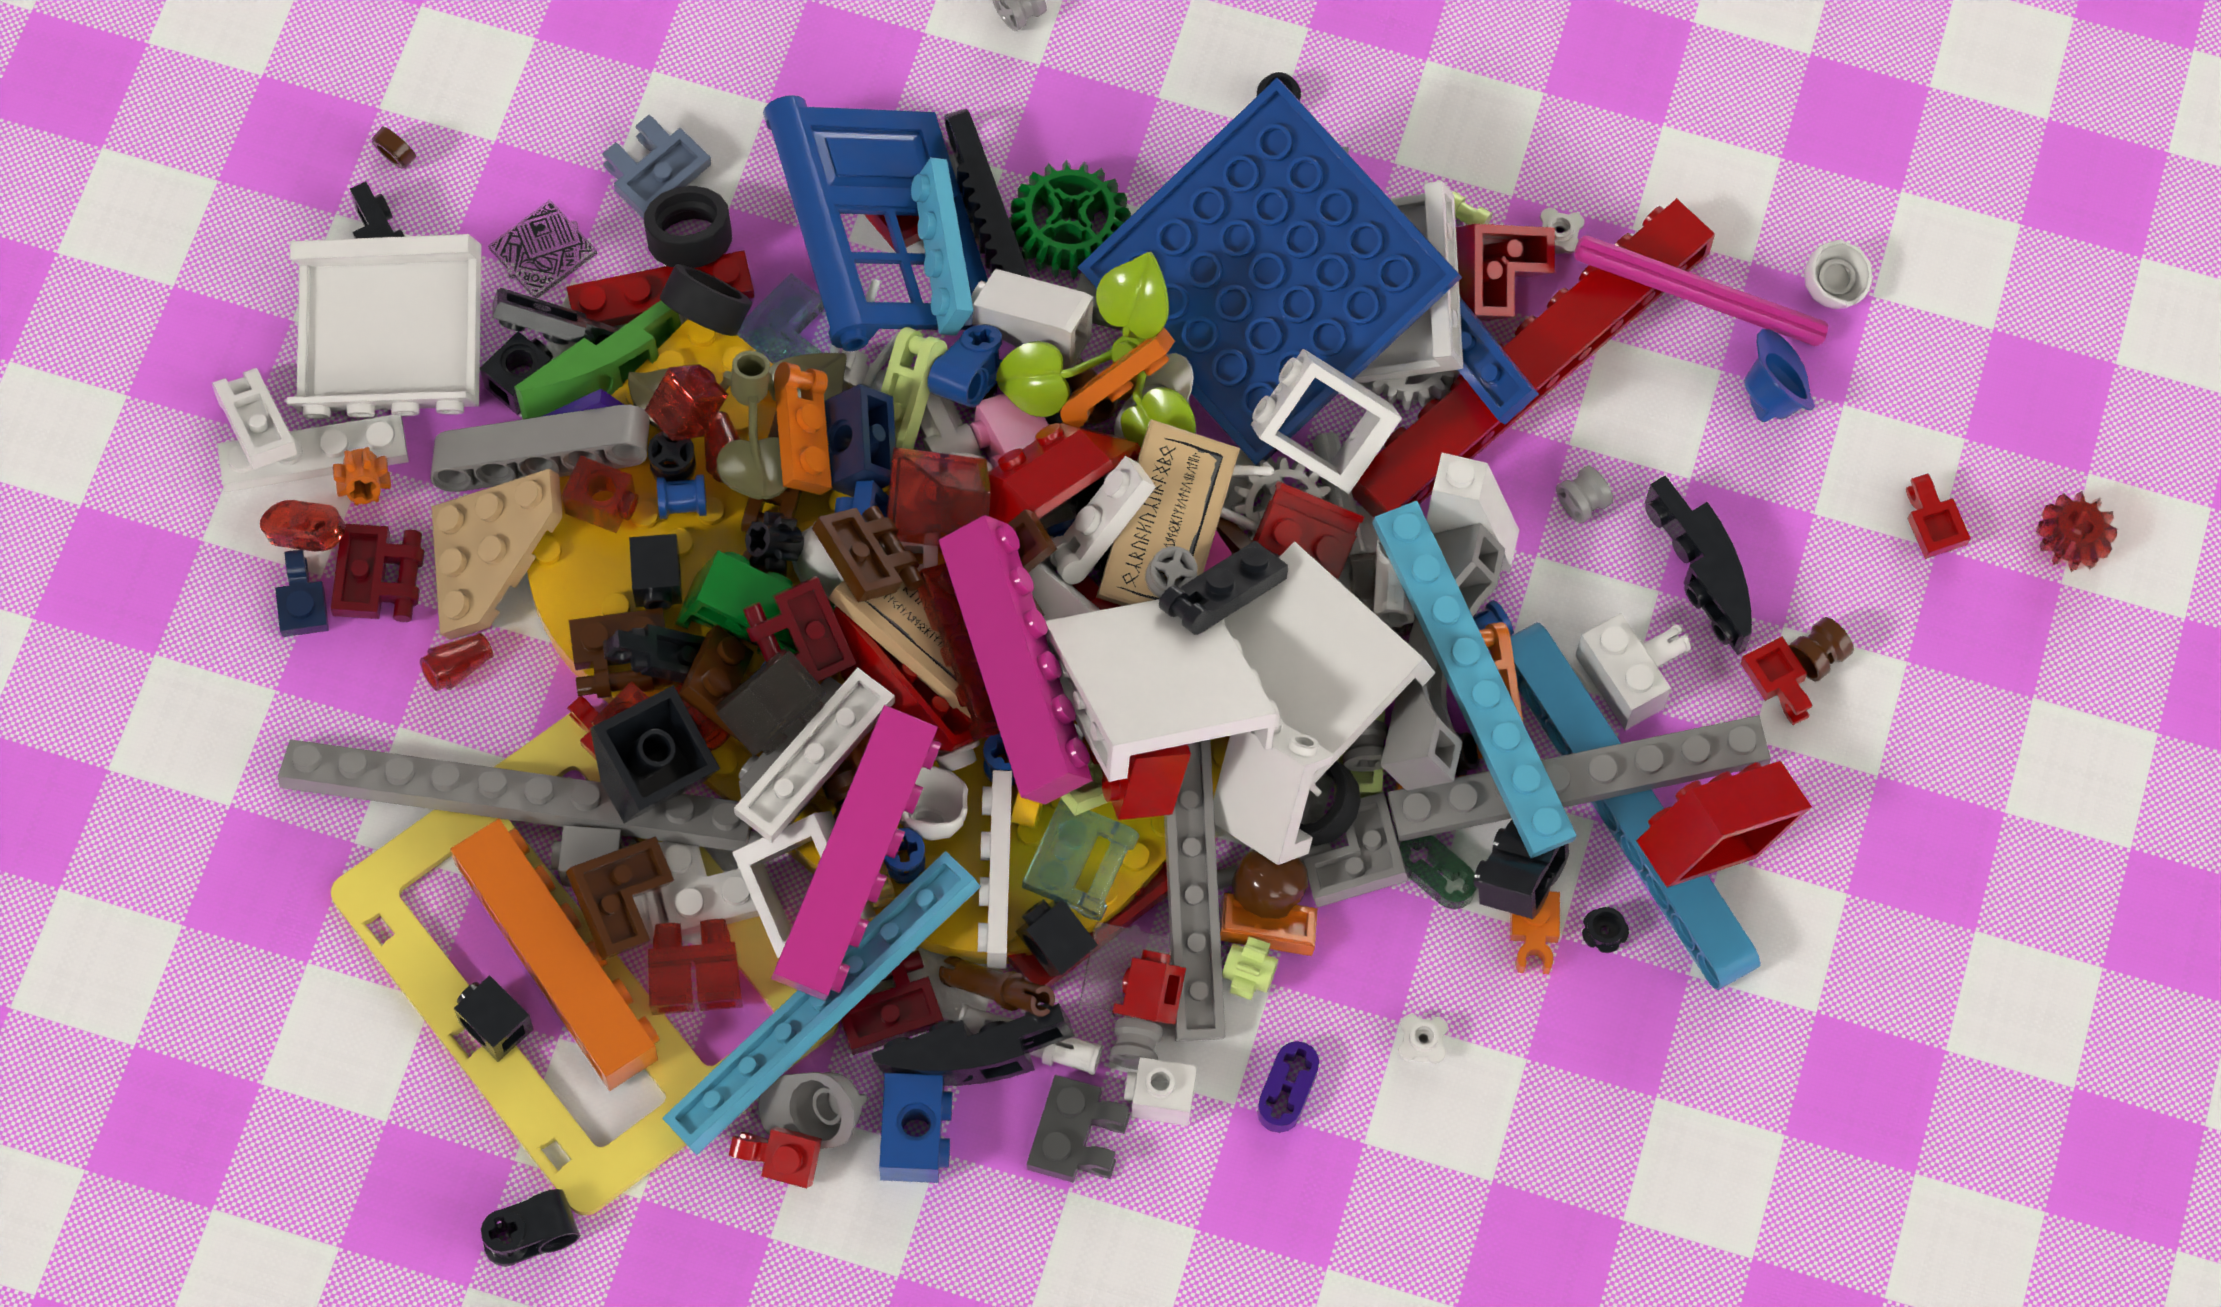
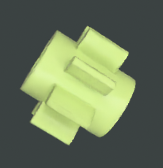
[1222,936,1279,1000]

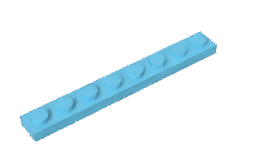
[1372,501,1577,858]
[662,851,981,1155]

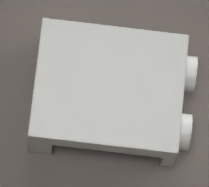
[1213,717,1334,865]

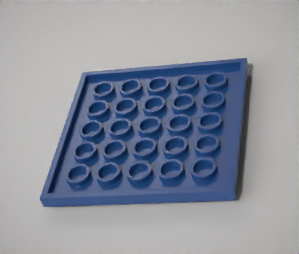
[1078,78,1462,466]

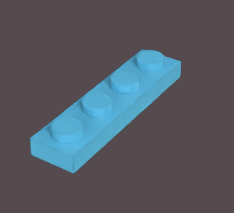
[911,157,974,336]

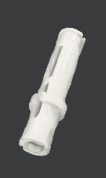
[958,1004,1103,1075]

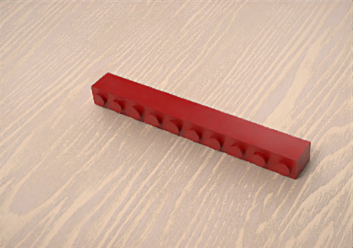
[1352,198,1715,518]

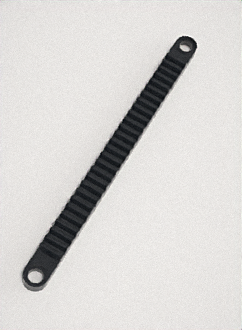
[944,108,1112,583]

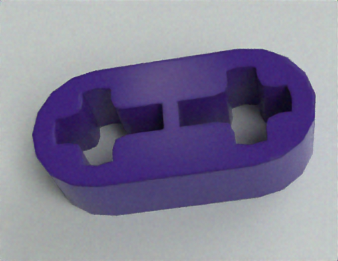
[1257,1041,1319,1133]

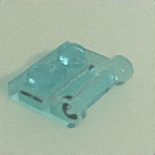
[1022,799,1140,921]

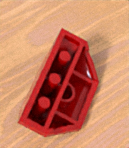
[975,423,1141,524]
[833,606,986,752]

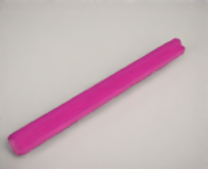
[1574,235,1828,346]

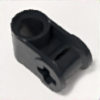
[481,1189,580,1267]

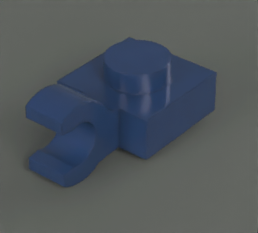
[275,549,329,637]

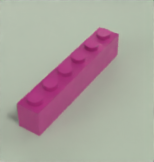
[939,515,1093,804]
[771,705,941,1001]

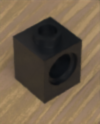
[480,331,553,415]
[629,534,683,610]
[1015,899,1098,977]
[454,975,534,1062]

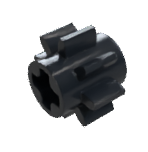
[745,511,804,571]

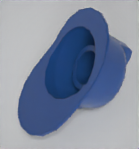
[1744,329,1815,422]

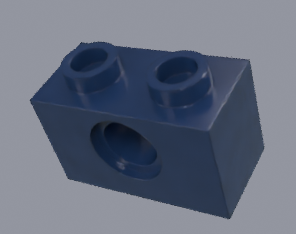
[824,384,898,497]

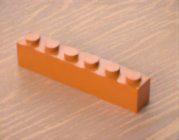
[450,818,660,1091]

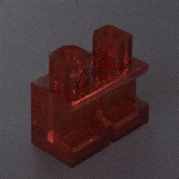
[648,918,744,1015]

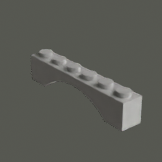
[1380,523,1505,791]

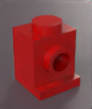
[1112,949,1186,1025]

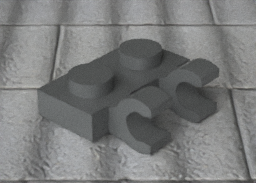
[1026,1075,1130,1183]

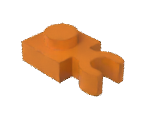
[1510,891,1560,974]

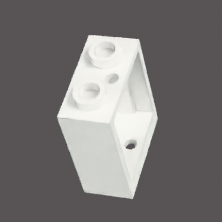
[1251,349,1402,494]
[732,811,876,958]

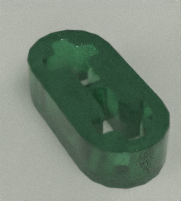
[1399,835,1476,910]

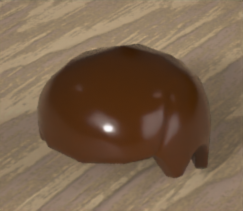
[1232,849,1308,919]

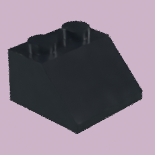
[590,685,720,824]

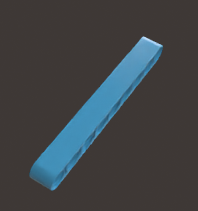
[1510,622,1761,990]

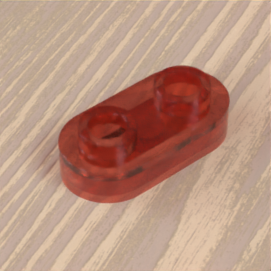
[260,500,346,552]

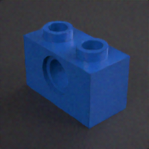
[879,1073,953,1183]

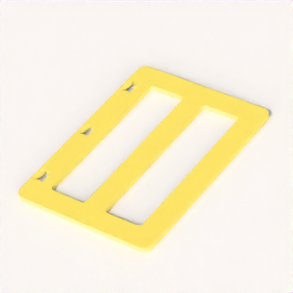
[331,712,839,1215]

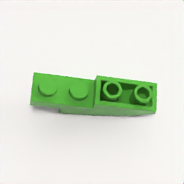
[514,300,681,419]

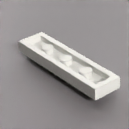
[217,415,409,492]
[734,667,895,843]
[978,770,1012,969]

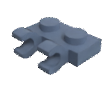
[602,115,711,219]

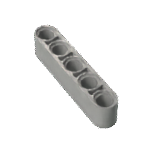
[430,405,650,492]

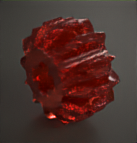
[2036,491,2117,572]

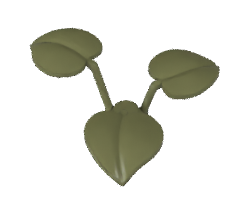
[628,351,847,500]

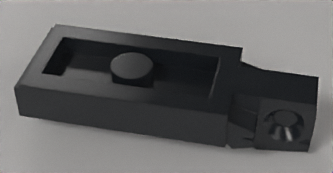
[492,287,619,345]
[603,624,705,683]

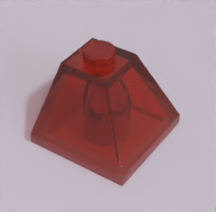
[887,447,991,547]

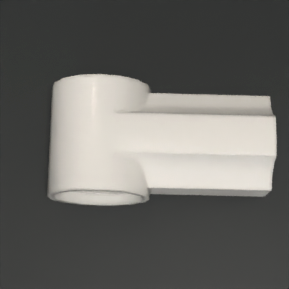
[920,392,981,475]
[1373,538,1415,627]

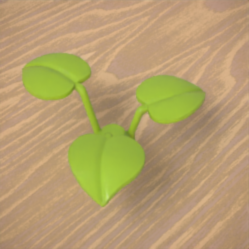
[996,252,1196,448]

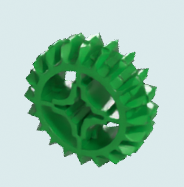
[1009,160,1131,280]

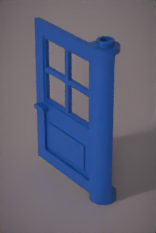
[763,95,988,352]

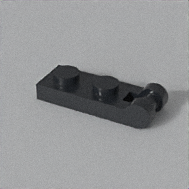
[1159,541,1288,635]

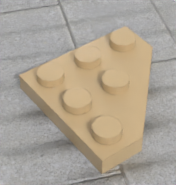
[431,469,562,640]

